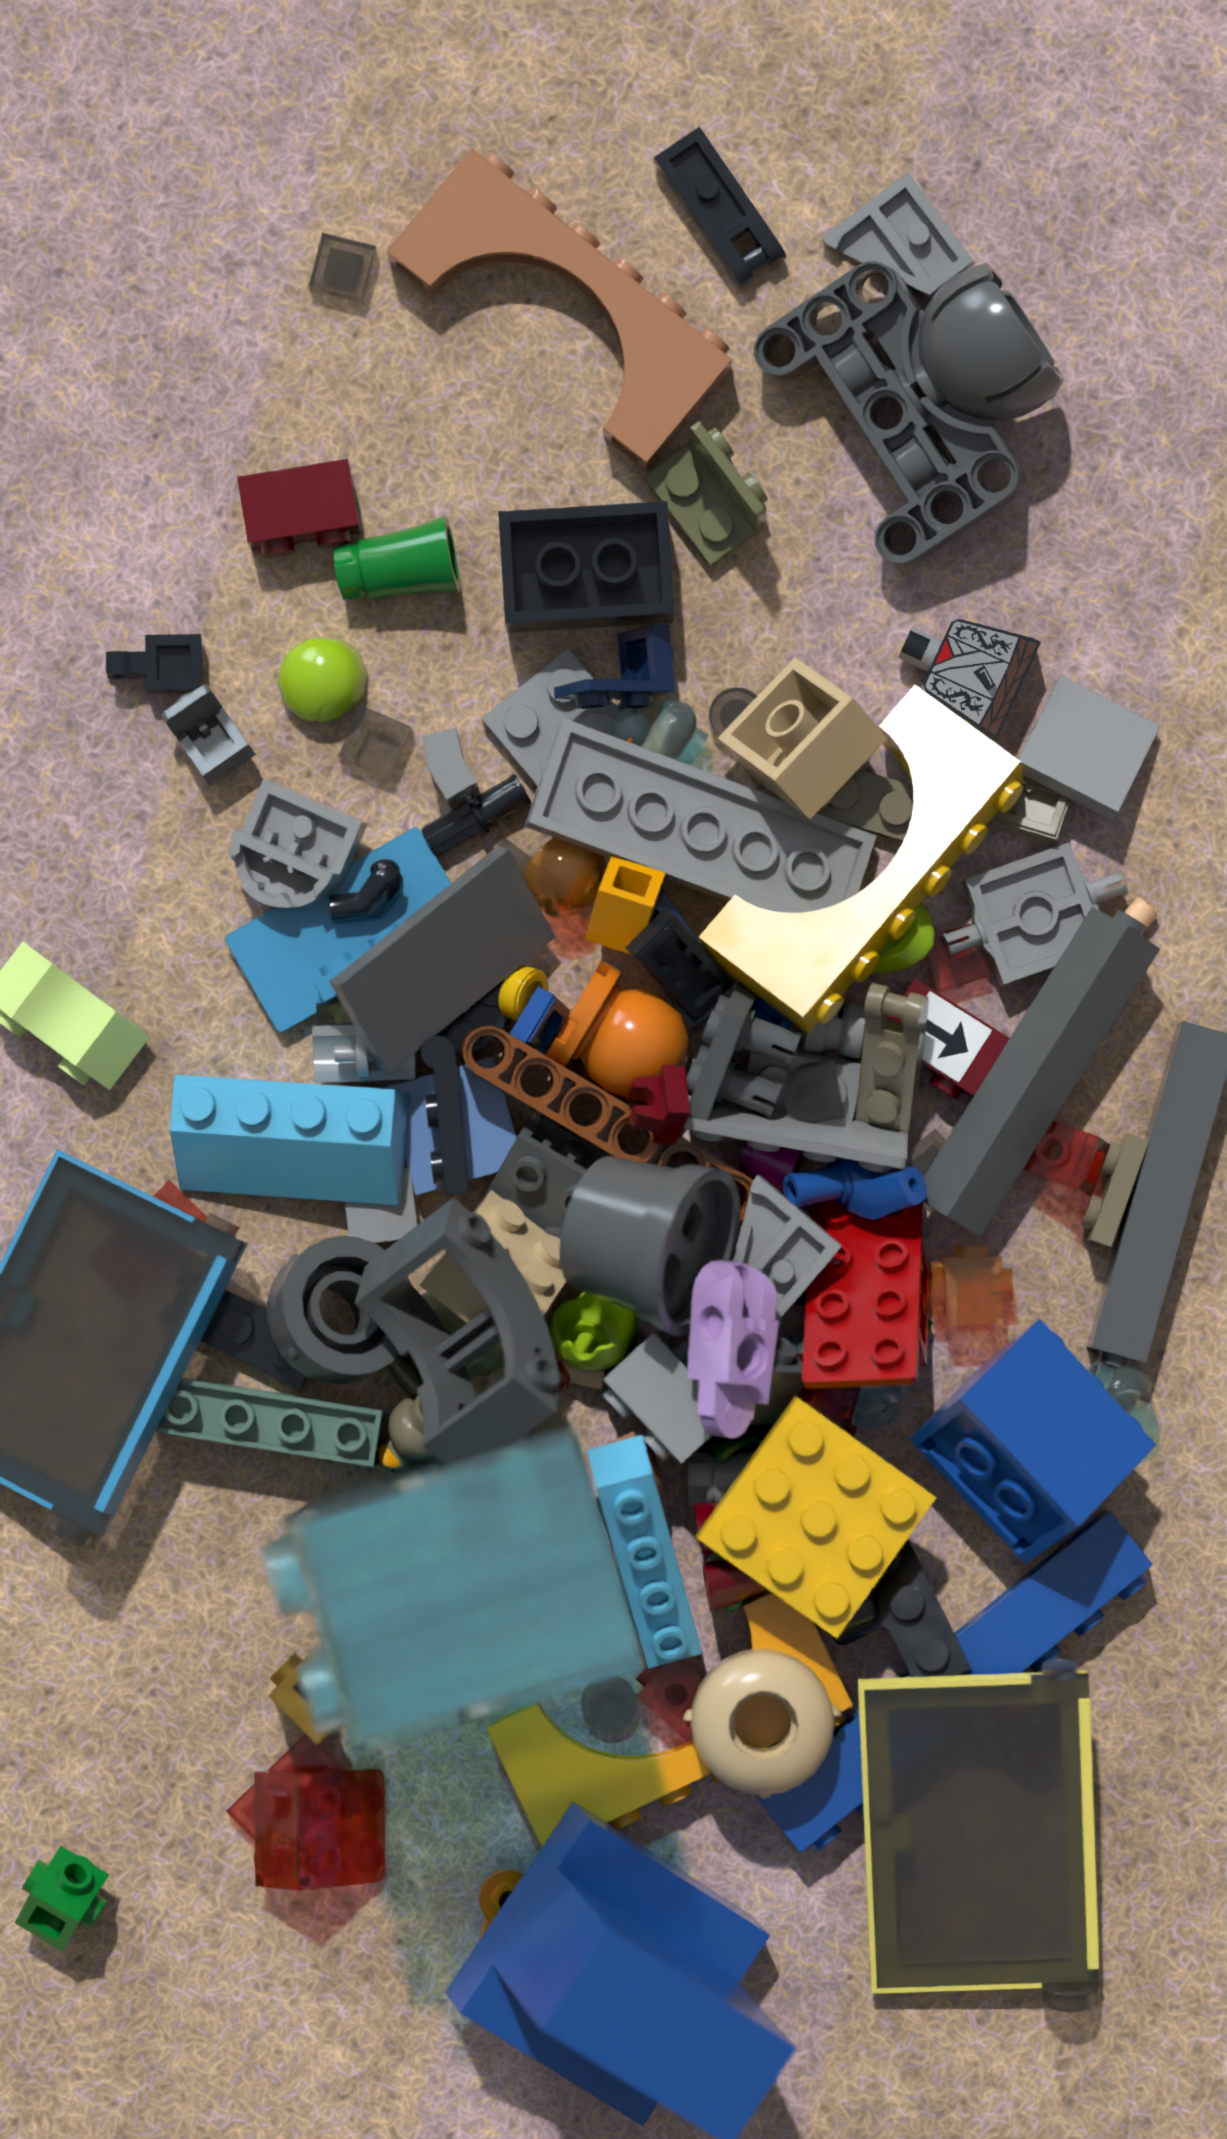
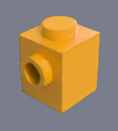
[585,855,665,954]

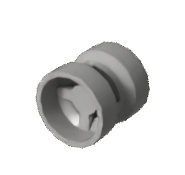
[803,1001,866,1059]

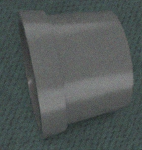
[560,1156,740,1336]

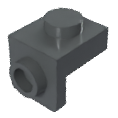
[161,684,256,786]

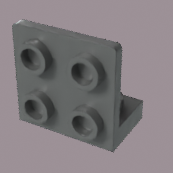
[482,1111,609,1239]

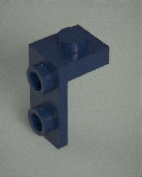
[554,624,675,709]

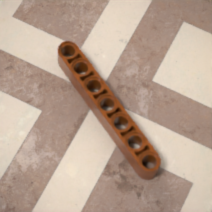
[460,1026,753,1234]

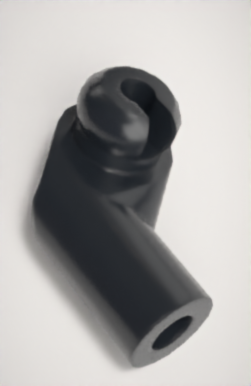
[329,859,404,923]

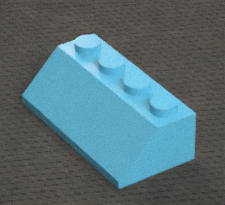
[170,1074,410,1206]

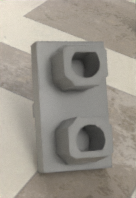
[312,1024,416,1083]

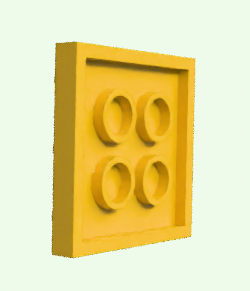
[695,1396,937,1638]

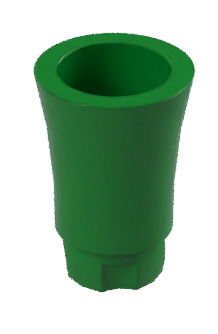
[333,515,461,601]

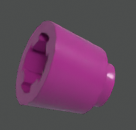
[738,1140,805,1195]

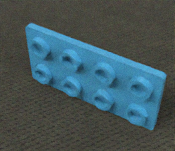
[225,827,451,1033]

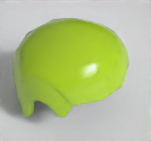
[277,637,368,723]
[549,1292,638,1371]

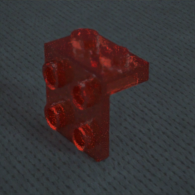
[253,1768,385,1891]

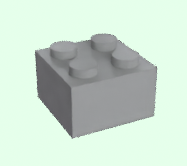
[603,1332,712,1464]

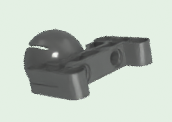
[754,261,1065,565]

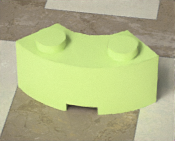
[0,941,150,1090]

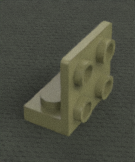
[644,421,768,568]

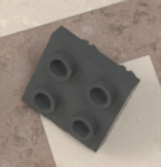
[686,982,802,1121]

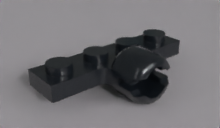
[827,1538,973,1677]

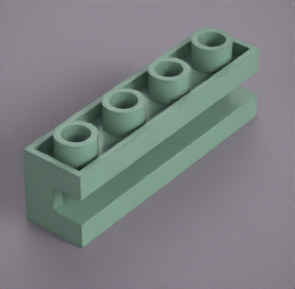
[156,1377,385,1467]

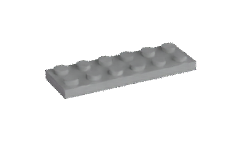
[524,718,877,913]

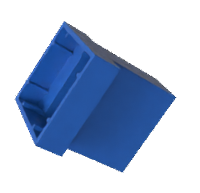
[445,1801,797,2139]

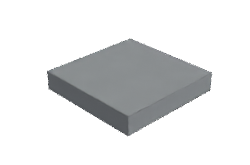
[1018,675,1160,821]

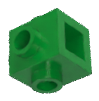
[15,1846,109,1952]

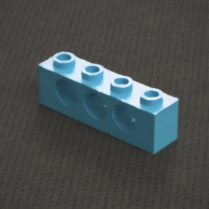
[587,1435,703,1669]

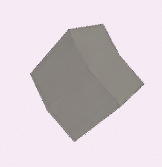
[422,728,479,807]
[344,1167,417,1243]

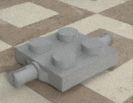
[942,842,1128,987]

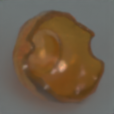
[523,837,607,918]

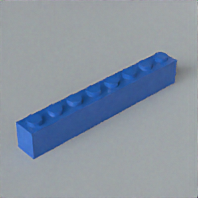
[756,1510,1153,1853]

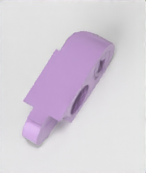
[687,1260,779,1438]

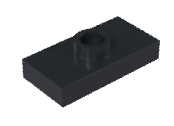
[625,908,734,1022]

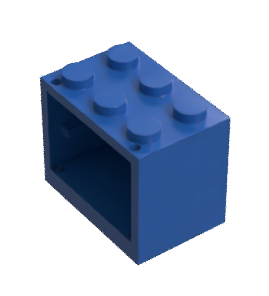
[909,1319,1156,1564]

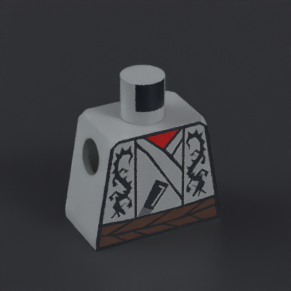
[898,618,1041,742]

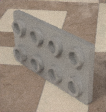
[683,1050,908,1172]

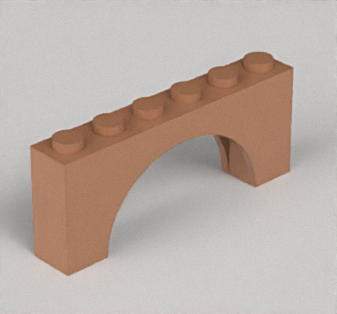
[387,148,732,472]

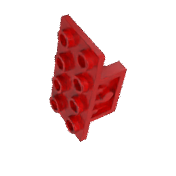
[802,1200,930,1389]

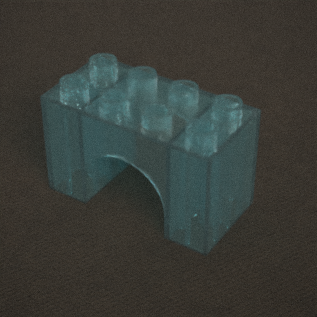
[263,1420,640,1755]

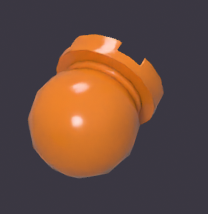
[545,960,689,1100]

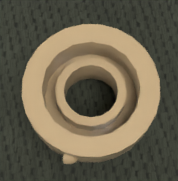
[683,1648,842,1798]

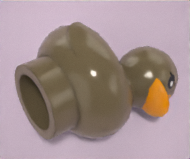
[377,1395,436,1473]

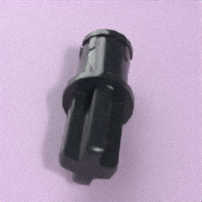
[422,773,532,855]

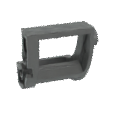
[355,1197,560,1479]

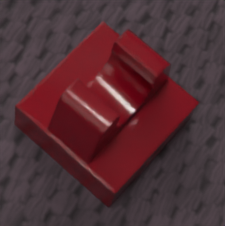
[626,1065,690,1145]

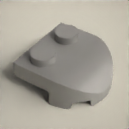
[230,779,368,908]

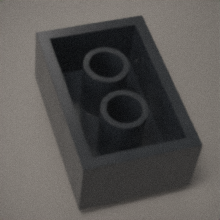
[498,501,674,633]

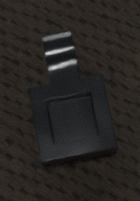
[106,634,203,694]

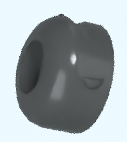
[267,1236,411,1384]

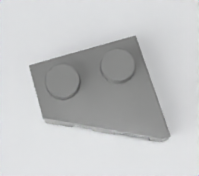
[822,172,975,297]
[733,1174,842,1321]

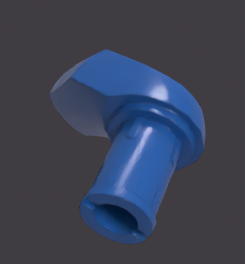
[783,1157,927,1220]

